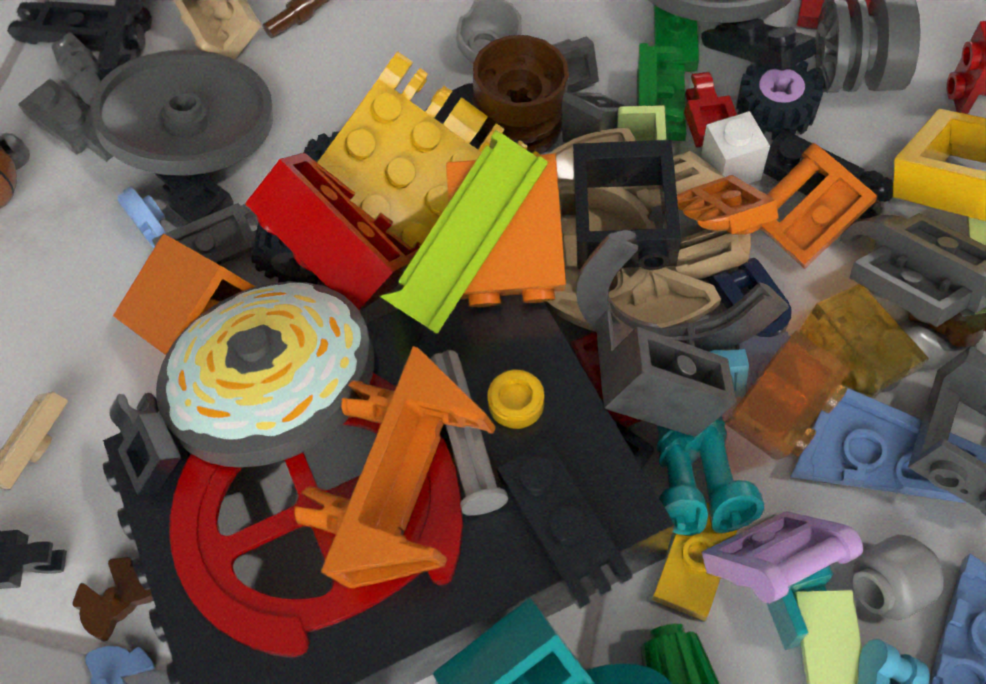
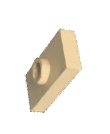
[0,392,68,489]

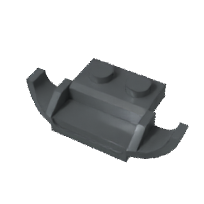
[840,213,986,327]

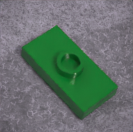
[653,5,699,72]

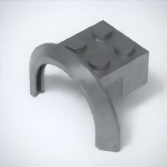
[576,230,789,437]

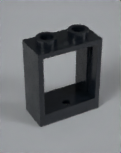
[573,140,681,270]

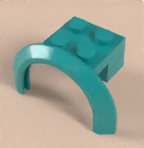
[433,597,672,684]

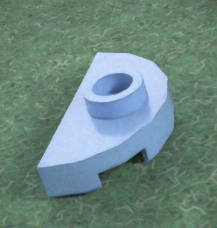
[117,186,166,248]

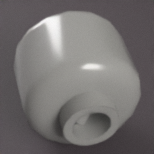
[853,534,944,621]

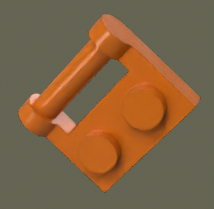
[760,143,877,269]

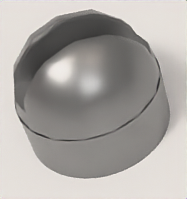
[0,133,30,170]

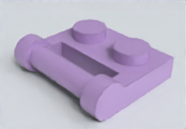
[702,511,863,603]

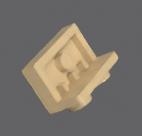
[173,0,261,60]

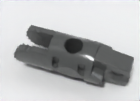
[51,32,105,106]

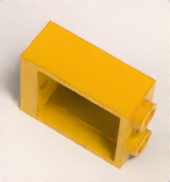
[893,109,986,221]

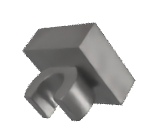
[553,36,599,92]

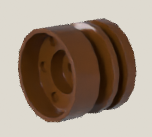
[473,35,569,154]

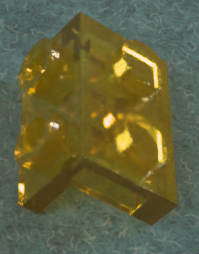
[799,284,929,399]

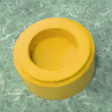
[488,370,544,429]

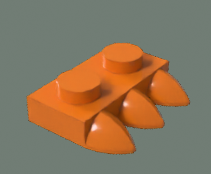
[677,175,779,235]

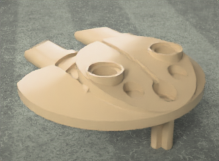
[544,128,751,332]

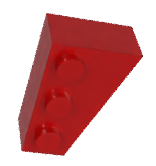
[245,152,422,311]

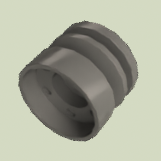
[815,0,921,93]

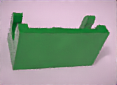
[637,43,687,141]

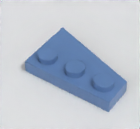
[790,382,986,503]

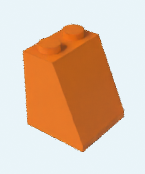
[446,153,566,307]
[113,233,256,355]

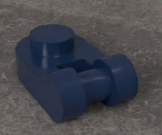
[709,258,792,337]

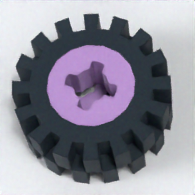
[736,60,824,140]

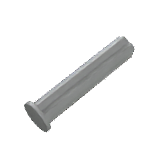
[430,350,508,515]

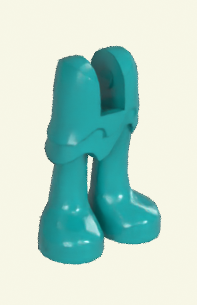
[656,415,765,536]

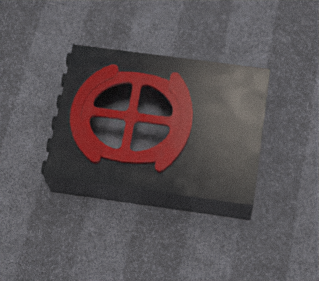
[103,294,674,684]

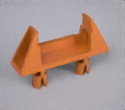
[295,347,495,588]

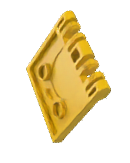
[317,51,540,248]

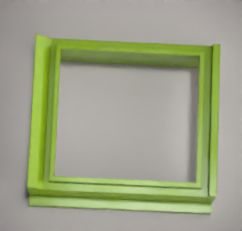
[380,130,548,334]

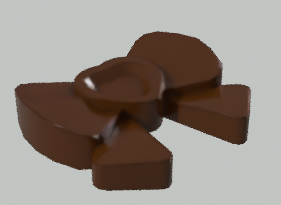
[908,312,986,347]
[72,557,153,642]

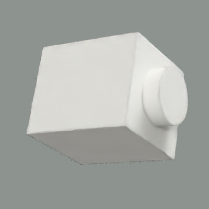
[701,111,770,184]

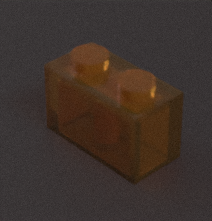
[725,331,851,461]

